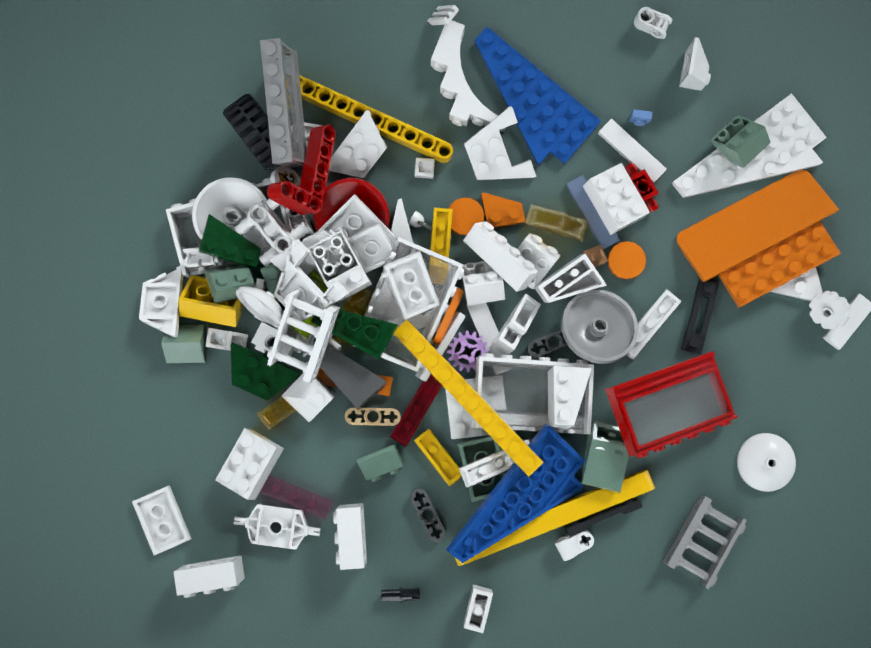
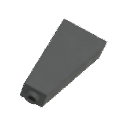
[320,344,387,410]

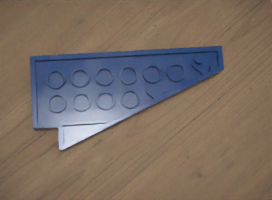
[475,27,601,165]

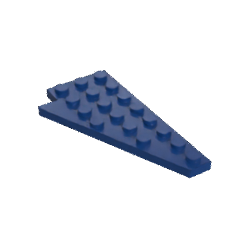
[446,424,584,563]

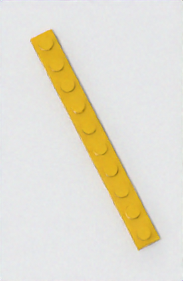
[394,320,544,477]

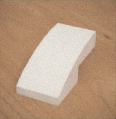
[205,328,248,351]

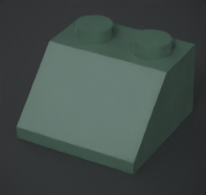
[204,263,254,303]
[357,444,404,482]

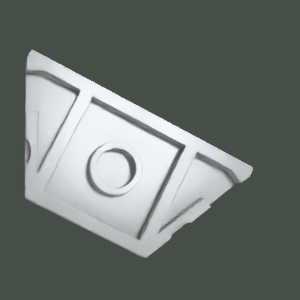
[329,110,387,178]
[139,266,184,338]
[770,268,823,302]

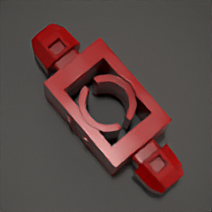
[625,163,659,213]

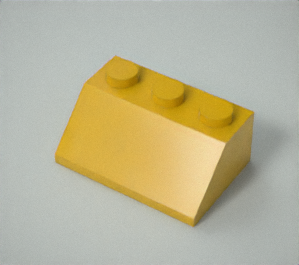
[178,275,243,327]

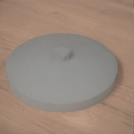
[561,290,638,364]

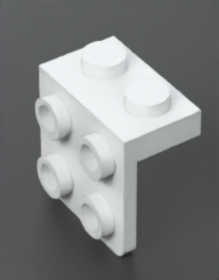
[518,233,560,289]

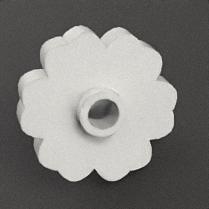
[809,291,851,330]

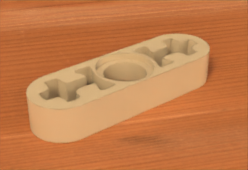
[345,408,401,426]

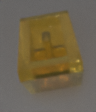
[257,397,296,430]

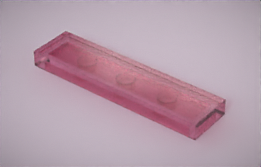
[260,475,334,520]

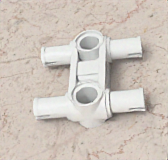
[235,198,311,266]

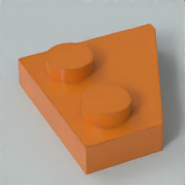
[481,193,525,229]

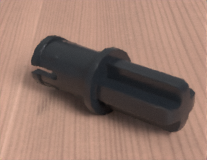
[381,587,420,603]

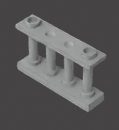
[663,495,747,590]

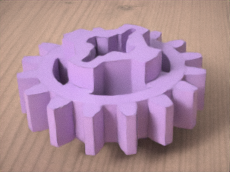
[447,331,489,372]

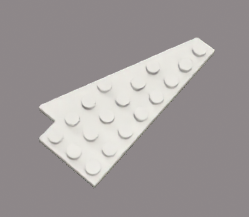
[672,93,827,198]

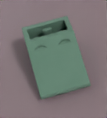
[581,421,629,493]

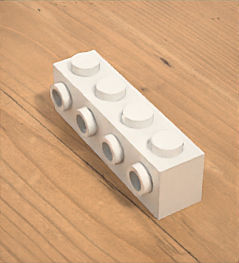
[463,222,538,292]

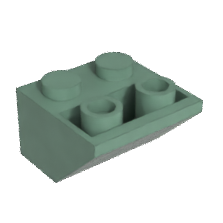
[710,115,771,168]

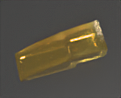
[525,205,589,242]

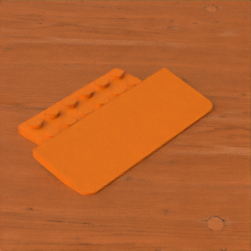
[676,170,841,308]

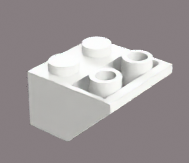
[462,261,505,306]

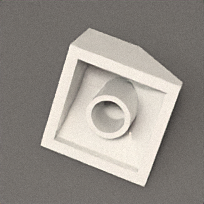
[679,37,711,91]
[282,373,336,422]

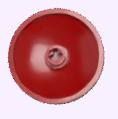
[313,178,390,231]

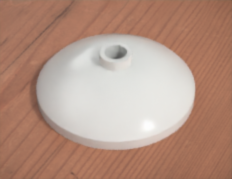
[236,286,283,329]
[737,433,796,492]

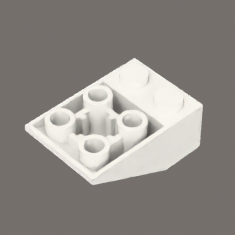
[307,230,372,303]

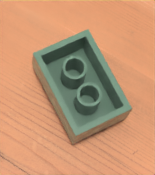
[458,436,506,502]

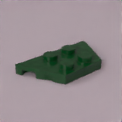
[231,342,300,401]

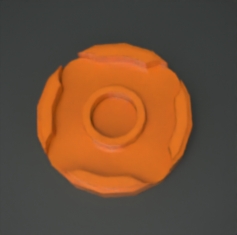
[448,198,484,236]
[607,241,646,279]

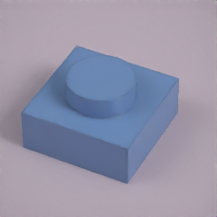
[629,109,652,126]

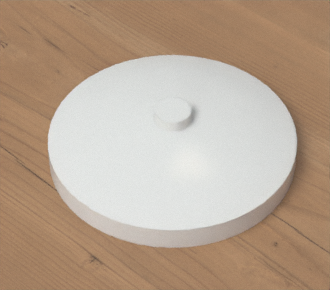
[192,177,267,246]

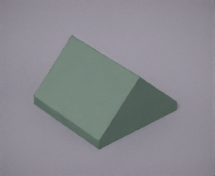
[161,324,206,364]

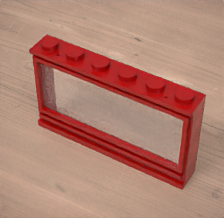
[605,351,738,459]

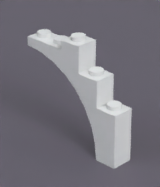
[431,20,506,133]

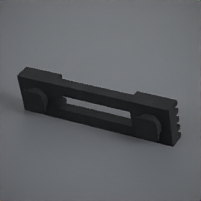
[681,277,720,355]
[564,498,643,536]

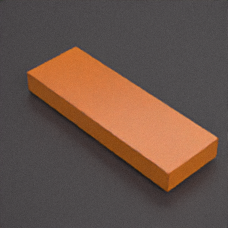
[433,288,464,345]

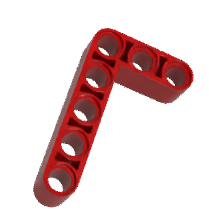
[267,124,335,215]

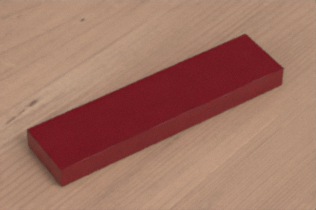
[390,374,442,447]

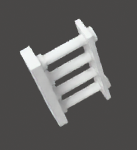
[267,290,340,383]

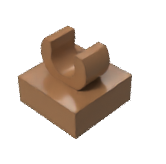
[582,244,608,268]

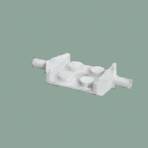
[234,504,321,550]

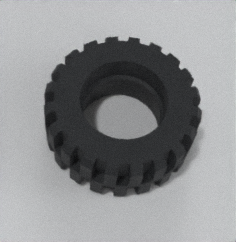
[223,94,286,170]

